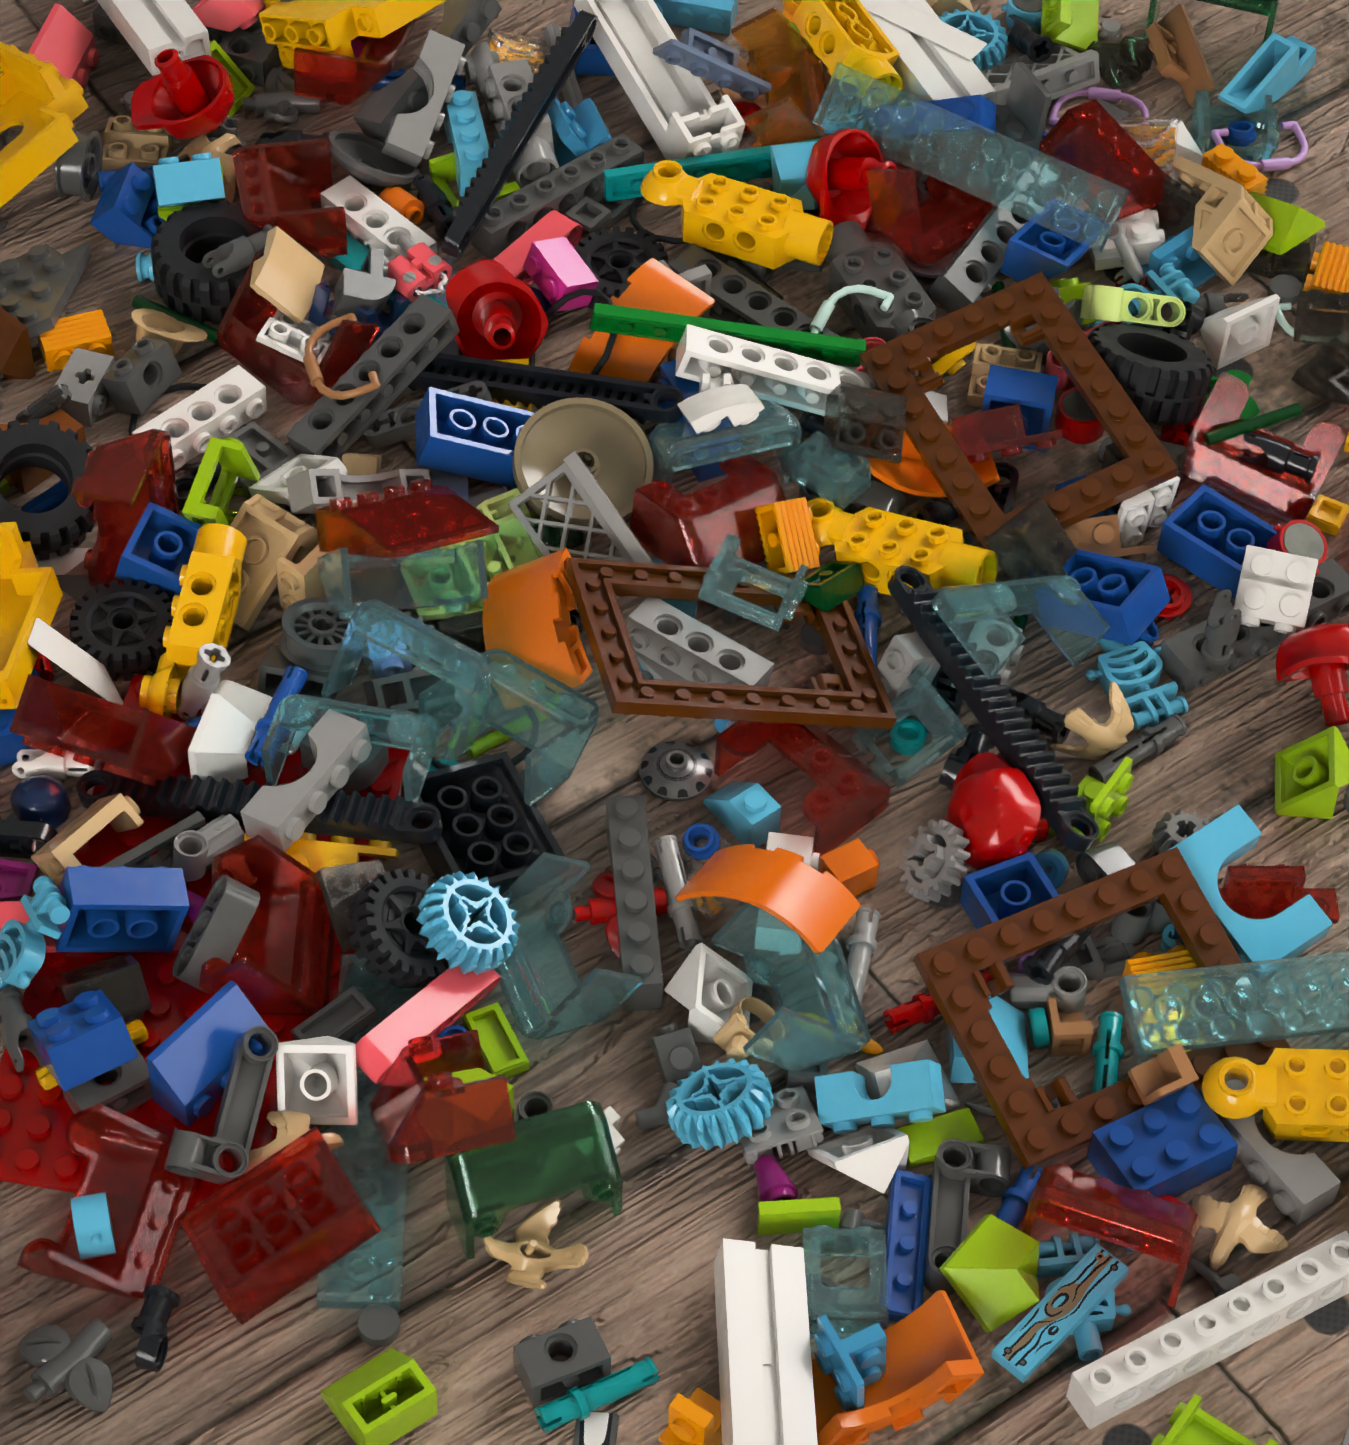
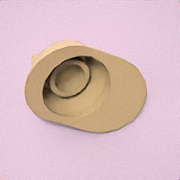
[131,308,207,356]

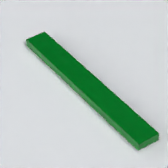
[589,303,867,367]

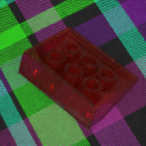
[315,479,499,559]
[178,1126,382,1325]

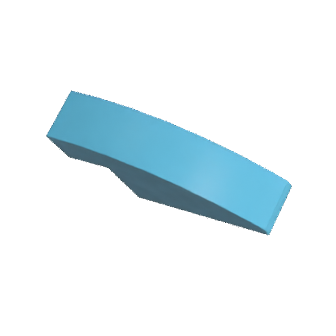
[1218,32,1316,113]

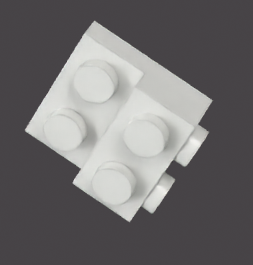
[1089,203,1166,271]
[248,453,348,506]
[1233,545,1319,635]

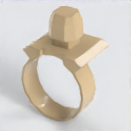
[713,997,784,1065]

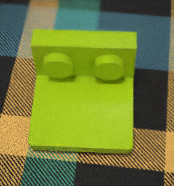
[1041,0,1099,52]
[1049,756,1134,850]

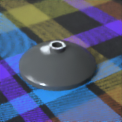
[326,130,420,188]

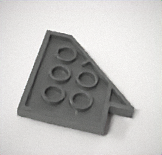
[0,243,92,339]

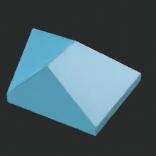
[770,141,820,210]

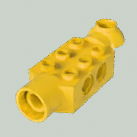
[782,0,903,109]
[640,160,834,269]
[807,497,998,600]
[139,523,247,725]
[1201,1048,1349,1142]

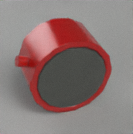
[1055,387,1105,444]
[1266,520,1328,576]

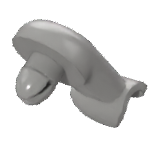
[1102,220,1144,285]

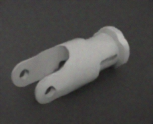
[177,643,231,721]

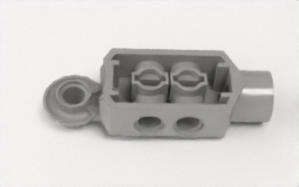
[464,41,559,188]

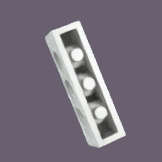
[320,175,437,261]
[132,365,267,478]

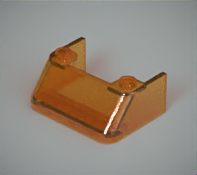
[731,7,829,147]

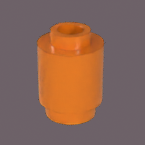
[379,186,425,226]

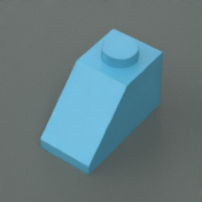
[703,781,782,848]

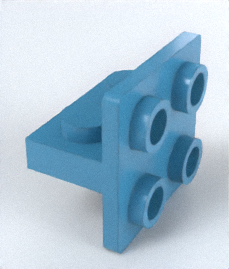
[547,98,612,167]
[1141,225,1217,289]
[814,1314,887,1411]

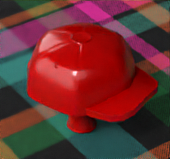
[131,49,235,140]
[805,127,898,230]
[446,259,549,360]
[1275,623,1349,727]
[944,752,1049,871]

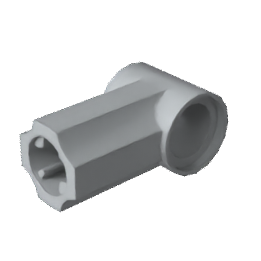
[172,814,245,881]
[1009,966,1087,1013]

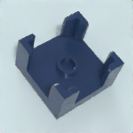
[308,269,409,351]

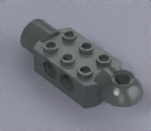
[826,221,943,364]

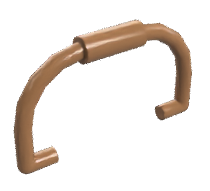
[303,313,380,400]

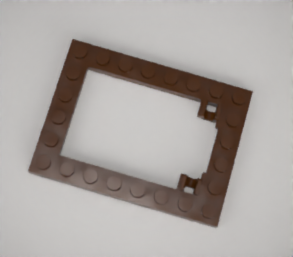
[859,272,1178,559]
[565,557,897,729]
[913,847,1291,1170]

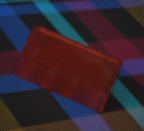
[1039,99,1165,223]

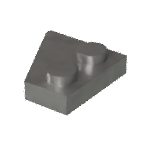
[227,421,298,497]

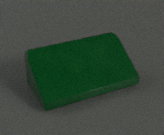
[792,561,864,612]

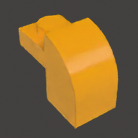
[658,1387,722,1445]

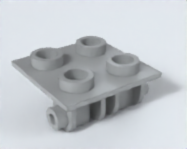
[740,1085,824,1165]

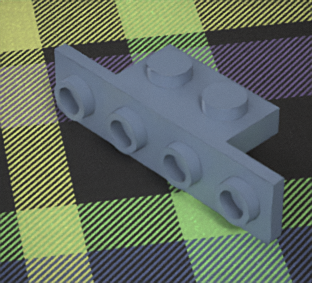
[653,27,772,100]

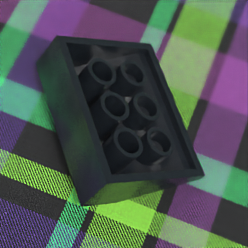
[400,751,568,900]

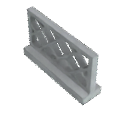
[981,42,1100,105]
[508,451,655,599]

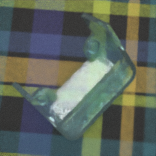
[648,400,802,512]
[317,540,488,620]
[932,575,1110,679]
[321,599,492,762]
[419,649,599,806]
[261,694,439,802]
[494,852,643,1040]
[711,903,871,1071]

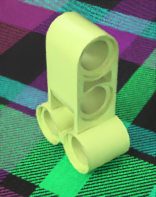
[1080,284,1186,327]

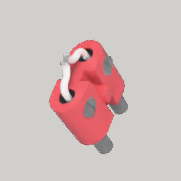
[384,235,452,302]

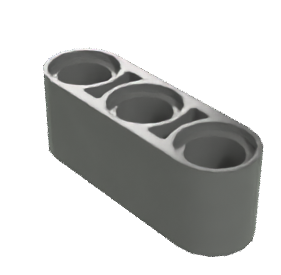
[172,875,260,994]

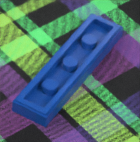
[877,1169,932,1322]

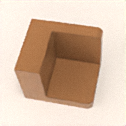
[1045,997,1093,1057]
[1128,1043,1199,1107]

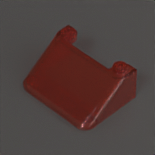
[232,138,348,258]
[17,1104,196,1299]

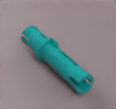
[1092,1011,1124,1093]
[535,1357,659,1433]

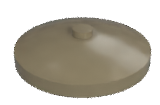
[512,397,654,531]

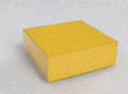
[1306,494,1349,537]

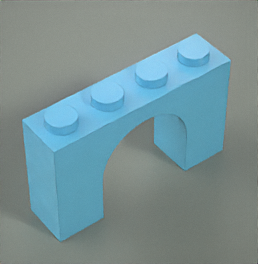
[1167,804,1333,984]

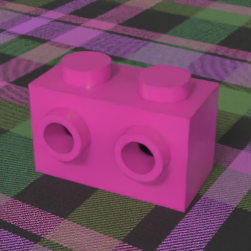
[523,237,599,312]

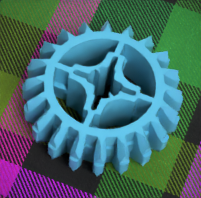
[938,8,1009,71]
[416,871,521,975]
[665,1058,774,1151]

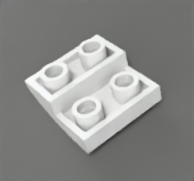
[256,309,339,368]
[677,384,765,434]
[1117,476,1180,547]

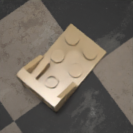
[1171,155,1273,286]
[230,493,323,631]

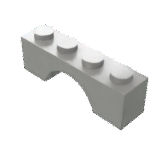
[381,30,467,168]
[286,469,433,514]
[240,708,372,853]
[1199,1079,1341,1225]

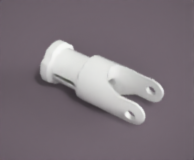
[12,747,101,780]

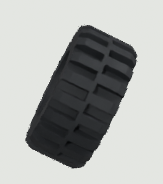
[151,200,274,324]
[1087,323,1214,426]
[0,418,103,561]

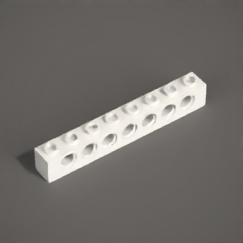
[675,324,948,426]
[1066,1231,1349,1430]

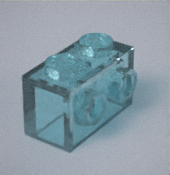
[789,431,872,509]

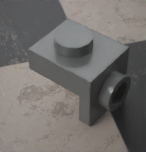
[646,1022,702,1084]

